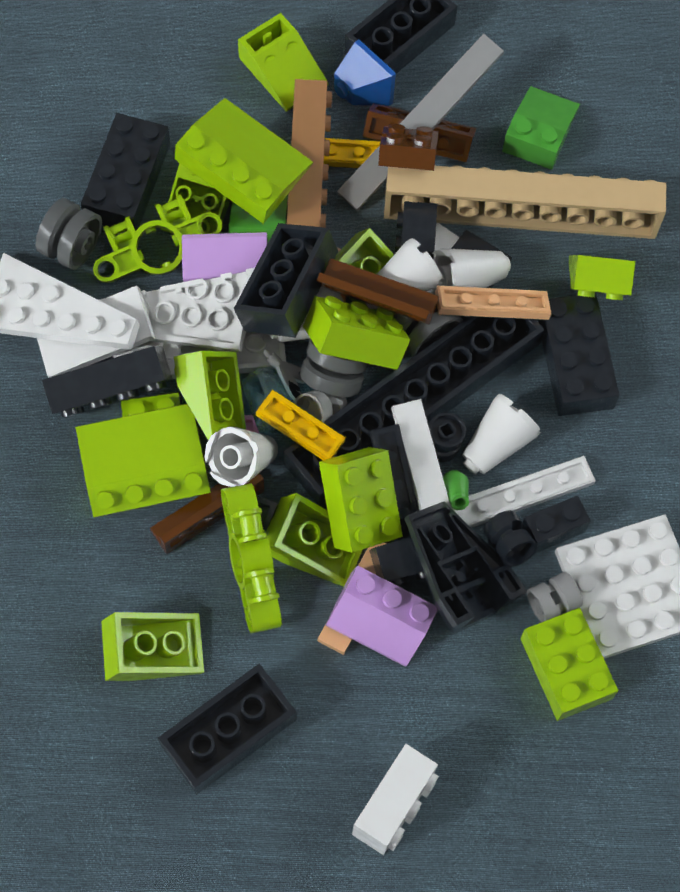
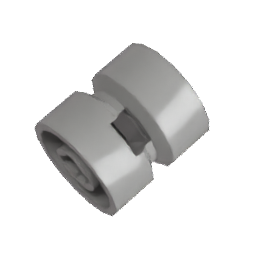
[294,390,347,422]
[527,572,583,622]

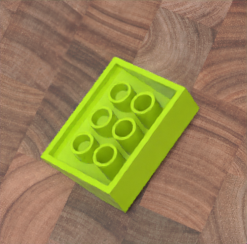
[174,98,313,224]
[75,404,211,518]

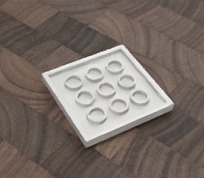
[555,514,680,659]

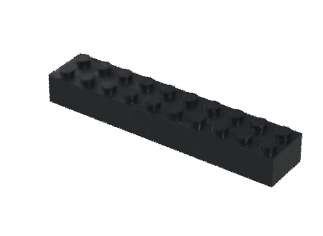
[283,316,545,506]

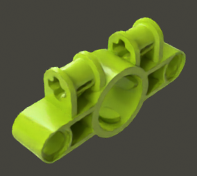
[93,194,222,283]
[221,483,282,634]

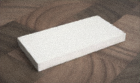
[37,285,155,378]

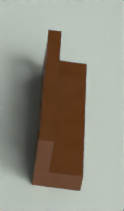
[363,103,476,163]
[317,258,439,325]
[150,473,264,554]

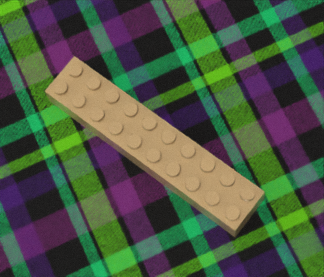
[384,165,666,239]

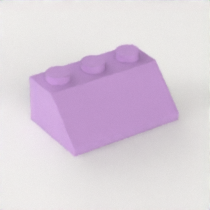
[182,232,268,282]
[326,566,437,667]

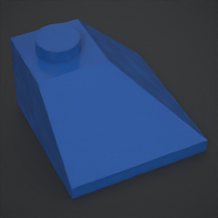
[334,39,396,106]

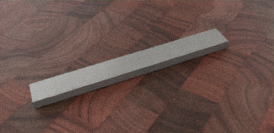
[337,34,504,211]

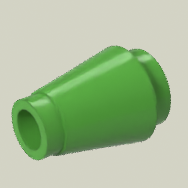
[443,470,469,510]

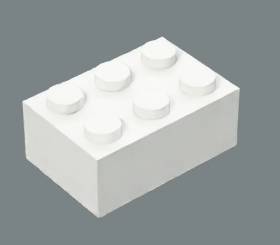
[352,744,439,855]

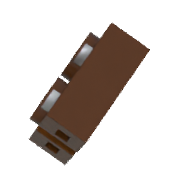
[378,124,439,171]

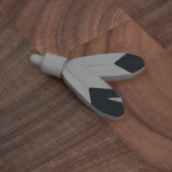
[263,349,305,401]

